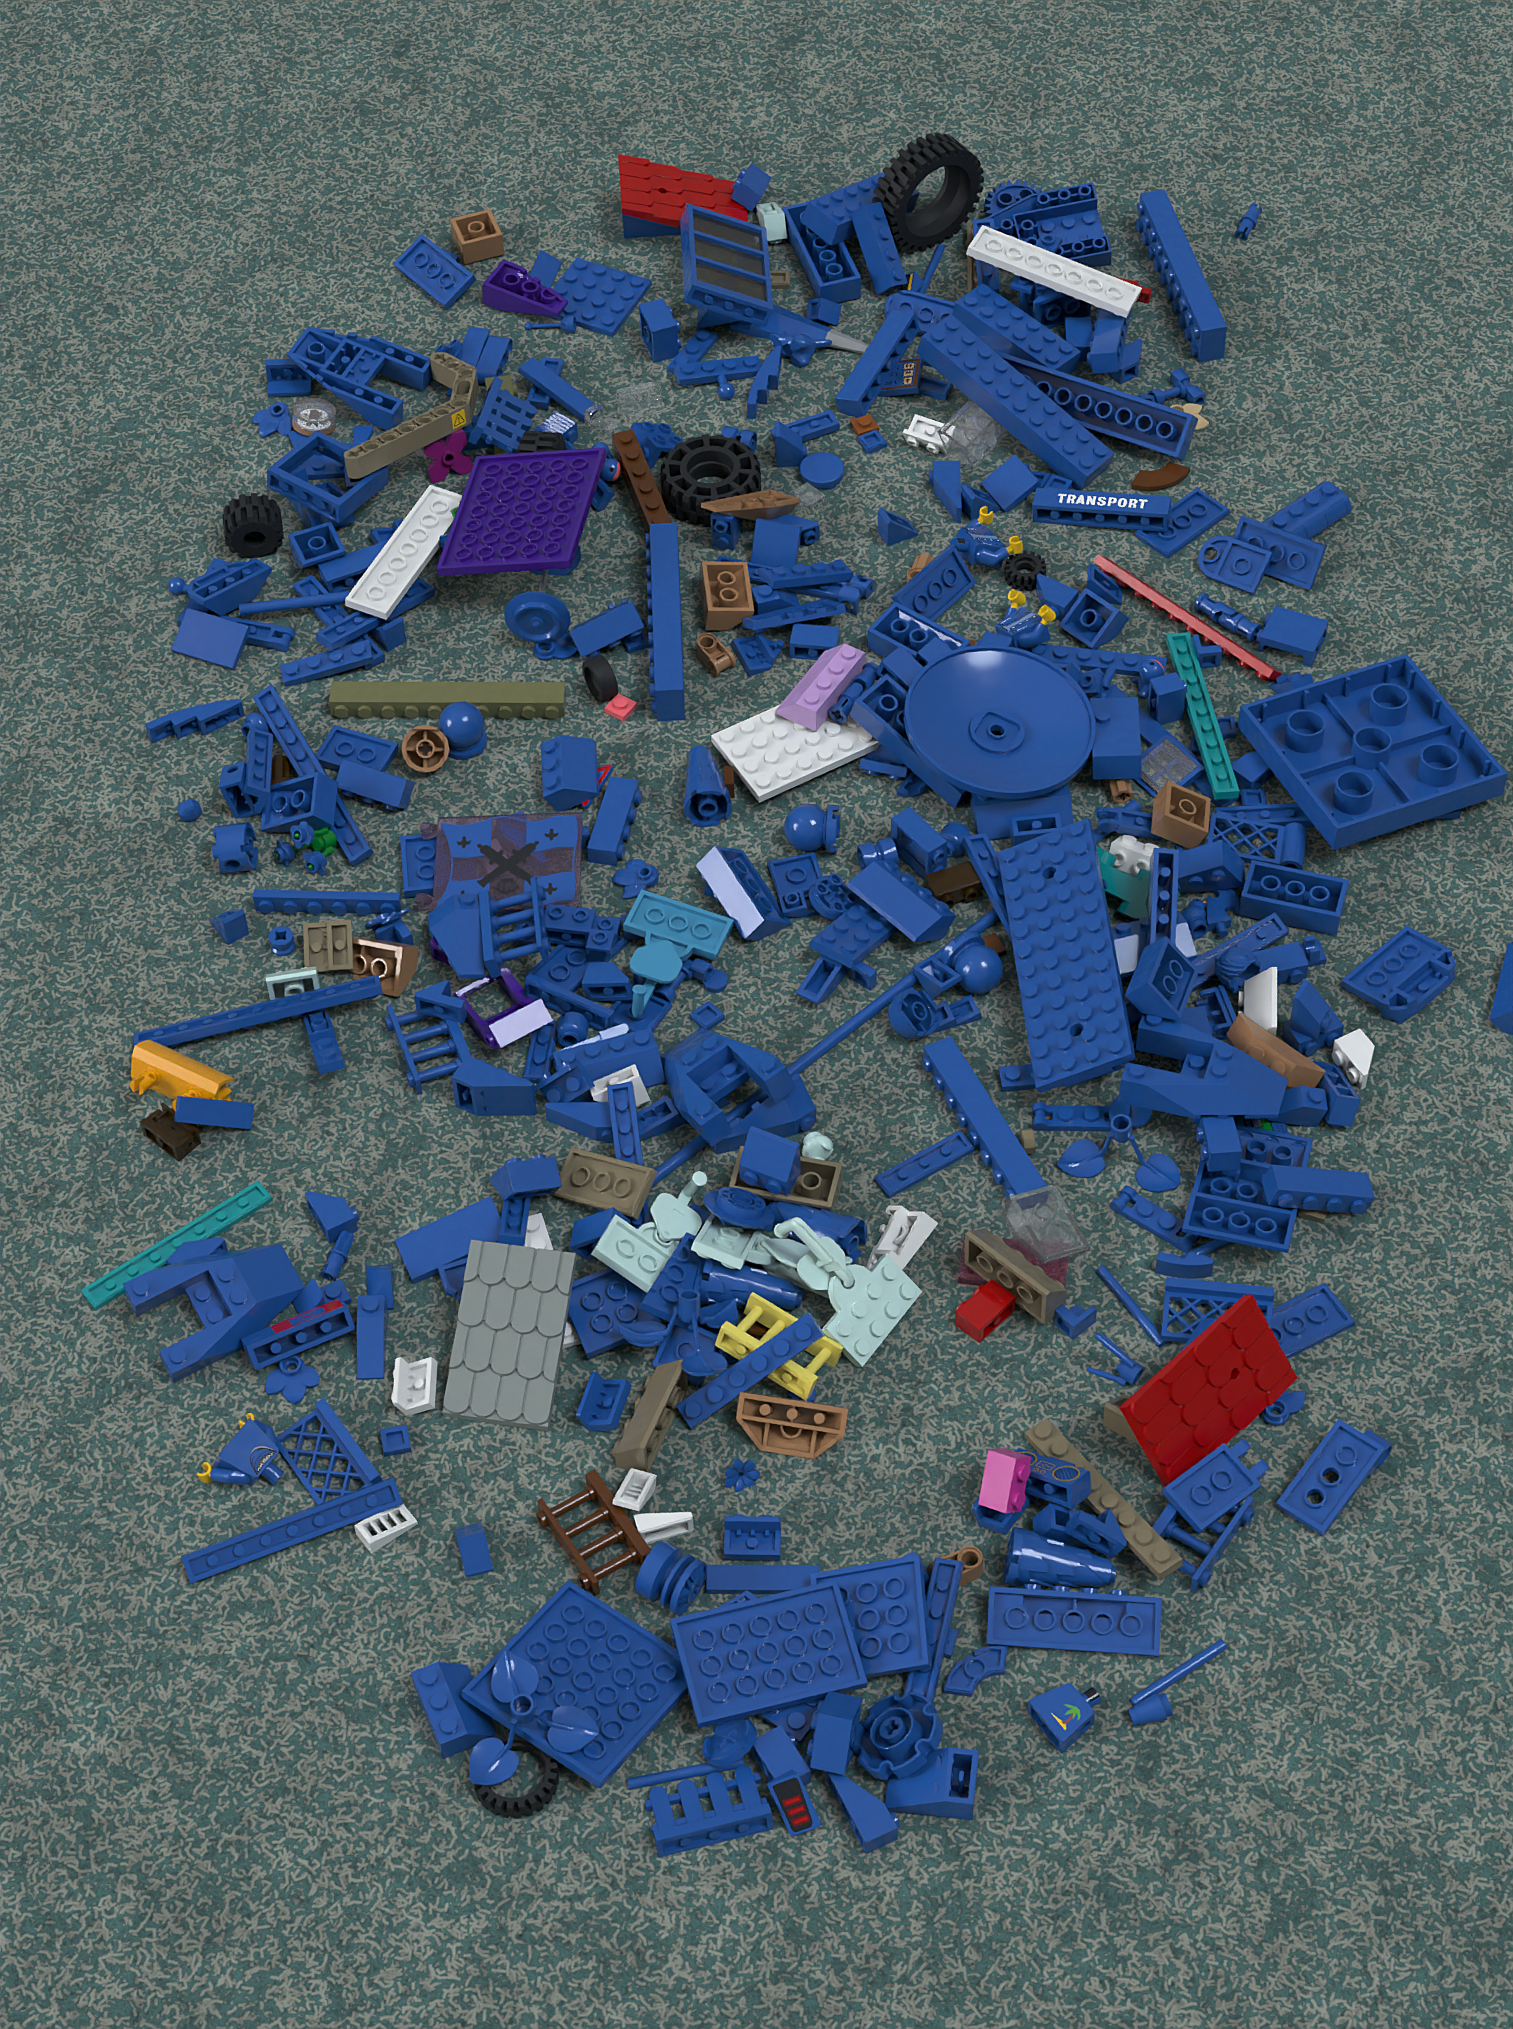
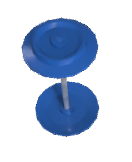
[504,544,581,643]

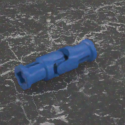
[1194,592,1262,643]
[828,662,881,723]

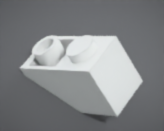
[1332,1029,1375,1090]

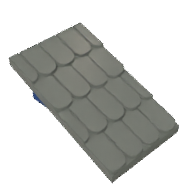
[442,1240,577,1431]

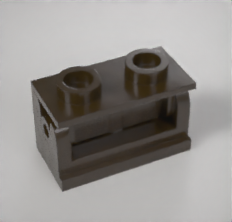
[924,861,982,909]
[140,1103,201,1162]

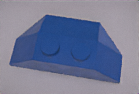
[188,558,272,616]

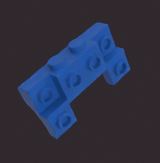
[513,904,622,956]

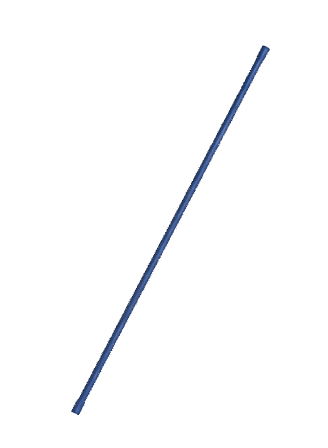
[595,800,1141,1214]

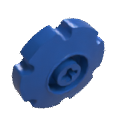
[852,1692,943,1780]

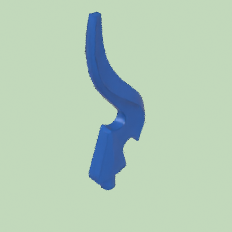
[1176,843,1240,938]

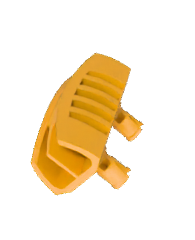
[130,1040,234,1111]

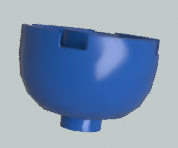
[888,987,938,1039]

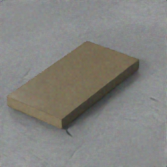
[552,1147,657,1220]

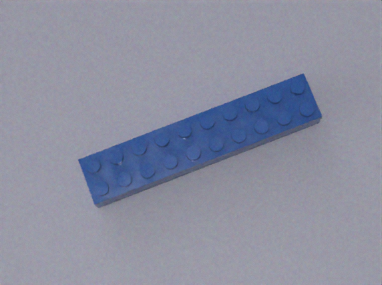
[1136,189,1227,363]
[916,314,1115,491]
[994,350,1198,461]
[646,523,685,722]

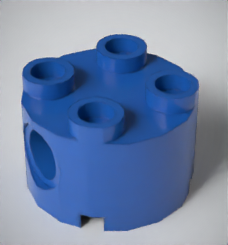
[212,822,258,874]

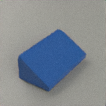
[529,250,562,288]

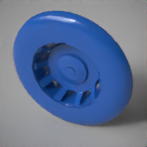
[704,1187,775,1228]

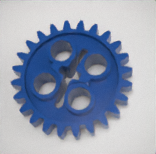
[984,179,1042,218]

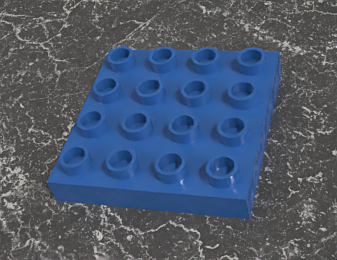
[1238,654,1508,850]

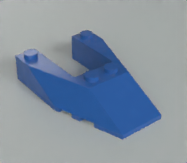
[287,327,433,431]
[1118,1014,1288,1119]
[660,1028,796,1147]
[123,1244,305,1383]

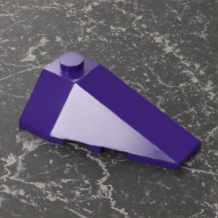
[483,259,568,317]

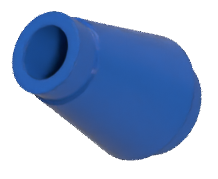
[1128,1692,1173,1726]

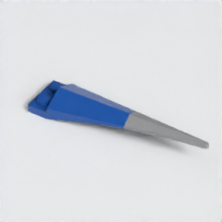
[729,304,869,354]

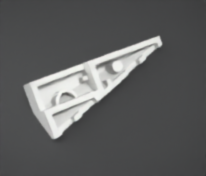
[866,1206,938,1270]

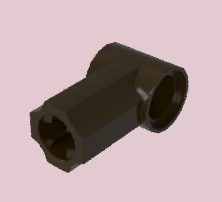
[270,754,291,786]

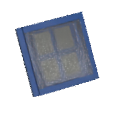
[1133,735,1206,798]

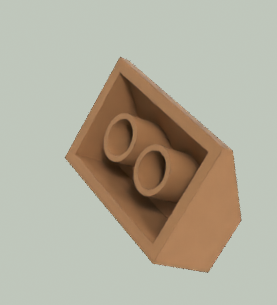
[699,561,754,630]

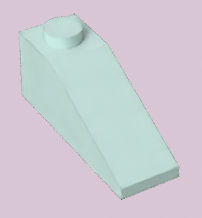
[755,202,787,243]

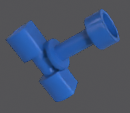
[1148,368,1206,405]
[654,958,714,1003]

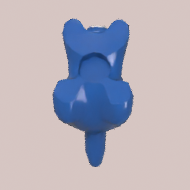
[769,330,832,368]

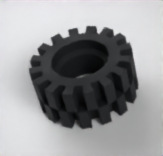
[1005,551,1046,591]

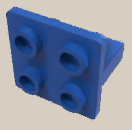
[265,359,312,397]

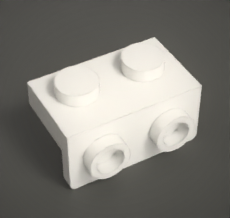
[903,414,956,454]
[1109,835,1159,876]
[391,1357,437,1415]

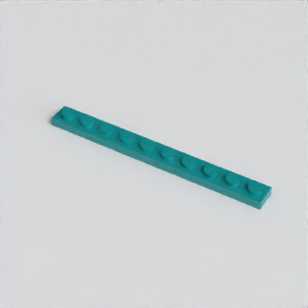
[1166,632,1239,800]

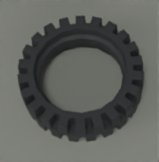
[473,1730,559,1819]

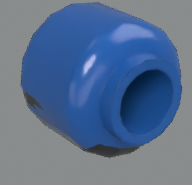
[555,1011,589,1048]

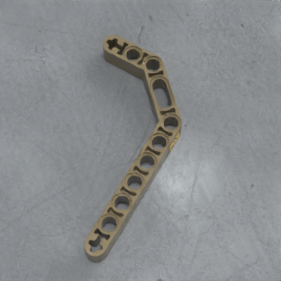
[344,352,479,479]

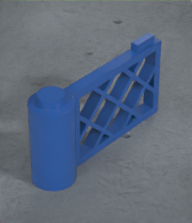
[1207,811,1307,870]

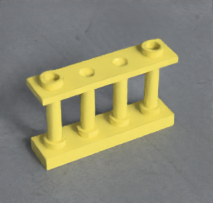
[715,1292,844,1401]

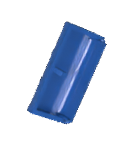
[1262,481,1352,539]

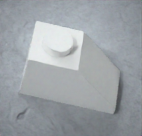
[590,1064,650,1108]

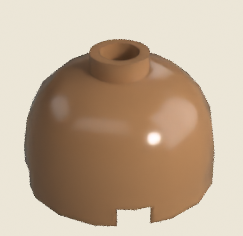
[401,725,449,773]

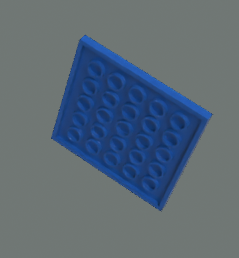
[462,1580,688,1789]

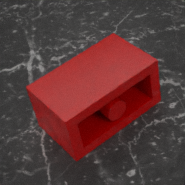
[955,1279,1016,1344]

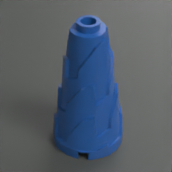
[683,745,732,827]
[767,1201,868,1265]
[699,1258,803,1310]
[1003,1527,1116,1588]

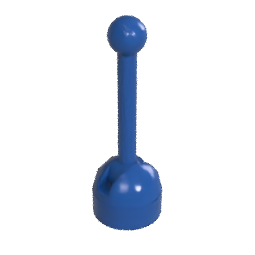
[525,316,577,333]

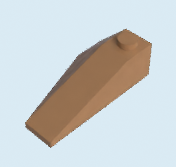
[701,489,800,521]
[349,937,419,997]

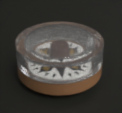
[292,398,336,436]

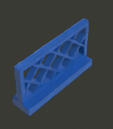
[1161,1277,1275,1343]
[276,1398,383,1504]

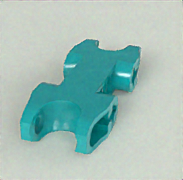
[1096,846,1180,922]

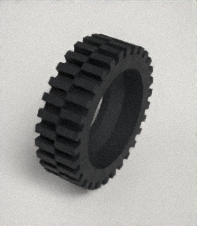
[872,133,984,252]

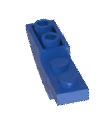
[303,1009,345,1074]

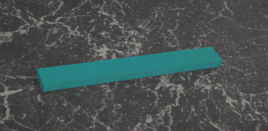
[81,1181,273,1311]

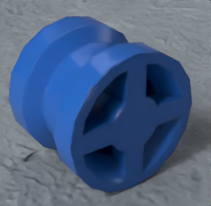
[268,926,295,956]

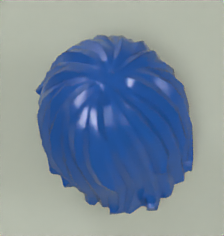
[1215,947,1261,994]

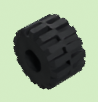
[518,431,566,453]
[222,493,284,558]

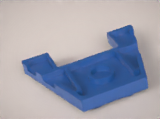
[288,426,374,480]

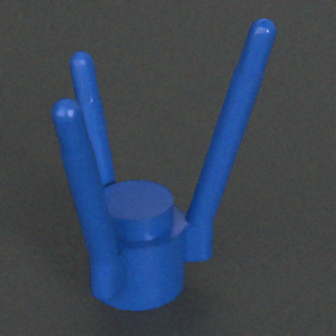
[1087,1333,1145,1387]

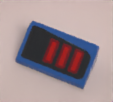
[766,1769,822,1837]

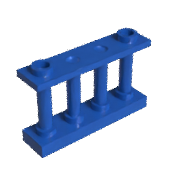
[1010,233,1062,318]
[478,877,552,978]
[384,1005,471,1095]
[1137,1495,1255,1593]

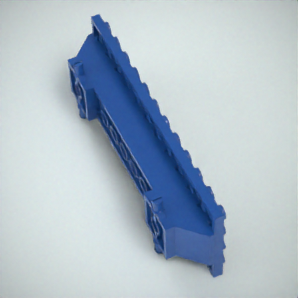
[998,818,1136,1093]

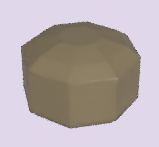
[1018,1128,1036,1154]

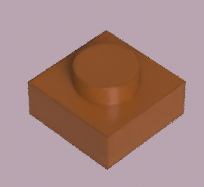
[850,414,879,436]

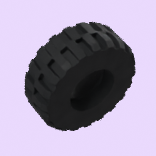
[660,434,761,527]

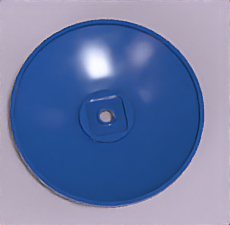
[904,645,1096,799]

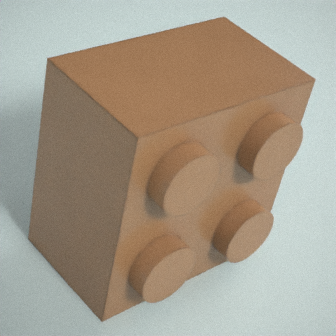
[450,209,504,264]
[1151,781,1211,849]

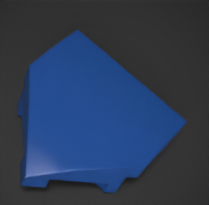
[731,632,785,677]

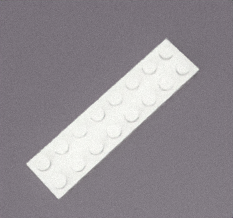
[966,225,1142,318]
[345,485,462,620]

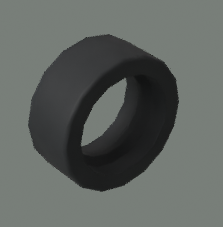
[582,655,618,702]

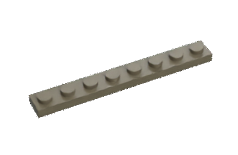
[1025,1418,1183,1581]

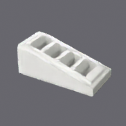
[613,1468,657,1511]
[354,1504,418,1554]
[633,1512,694,1544]

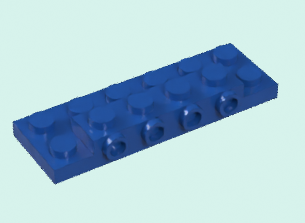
[986,1584,1162,1657]

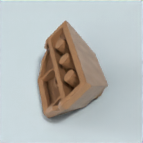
[1227,1013,1326,1090]
[736,1392,849,1459]

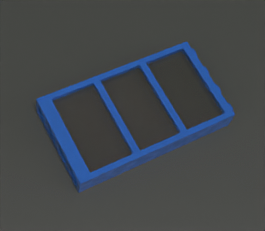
[680,203,774,327]

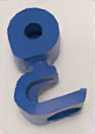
[838,574,875,615]

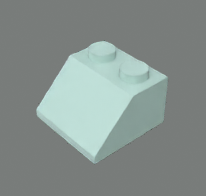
[266,966,320,1000]

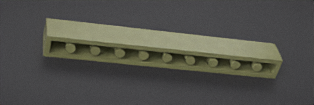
[329,681,566,719]

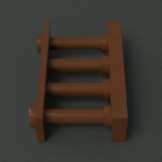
[536,1469,651,1596]

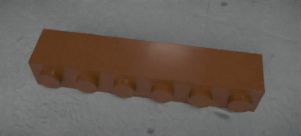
[612,429,672,533]

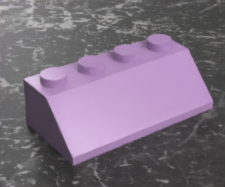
[776,644,865,731]

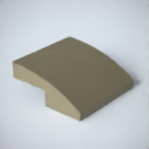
[303,920,354,973]

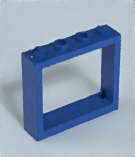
[267,430,389,523]

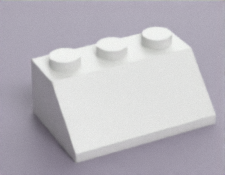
[1238,967,1277,1036]

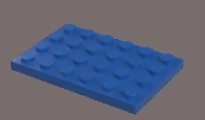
[670,1579,868,1728]

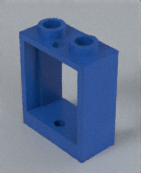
[891,807,947,880]

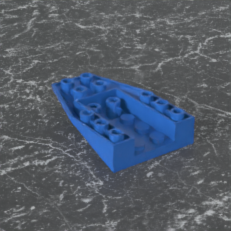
[984,182,1112,266]

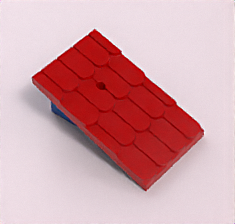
[618,154,748,244]
[1119,1294,1298,1487]

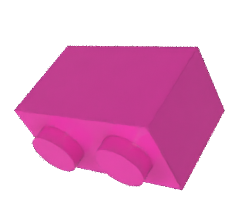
[978,1448,1031,1513]

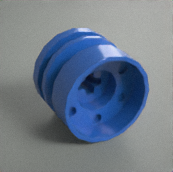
[635,1540,708,1616]

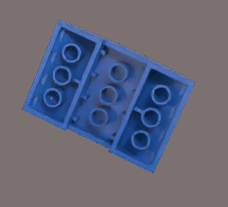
[1182,1124,1313,1253]

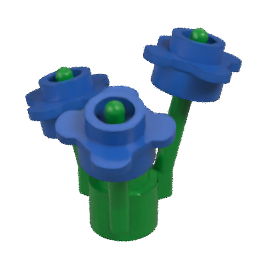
[274,821,337,875]

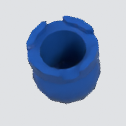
[438,701,488,760]
[784,804,840,853]
[940,930,1003,995]

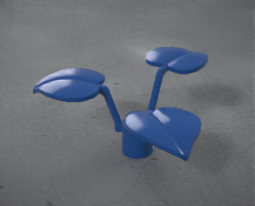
[1057,1095,1181,1193]
[618,1290,738,1376]
[469,1650,599,1786]

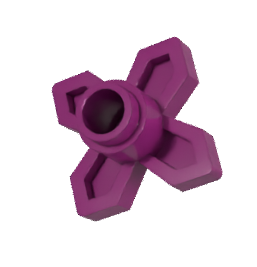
[422,428,473,483]

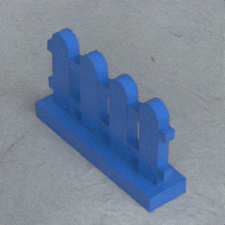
[468,376,537,454]
[645,1765,773,1858]

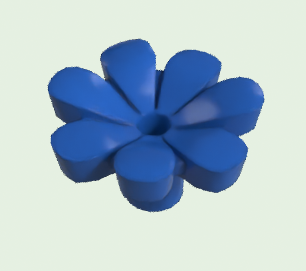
[724,1459,760,1493]

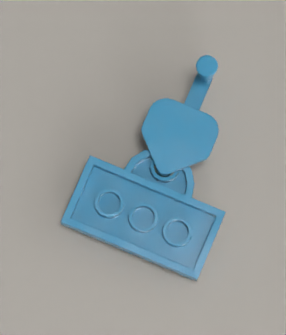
[623,889,734,1018]

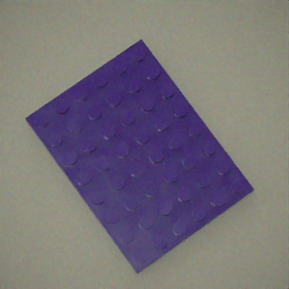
[436,447,607,576]

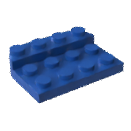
[1341,926,1456,1024]

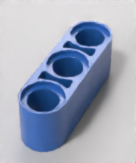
[476,336,513,385]

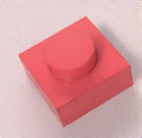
[604,693,637,722]

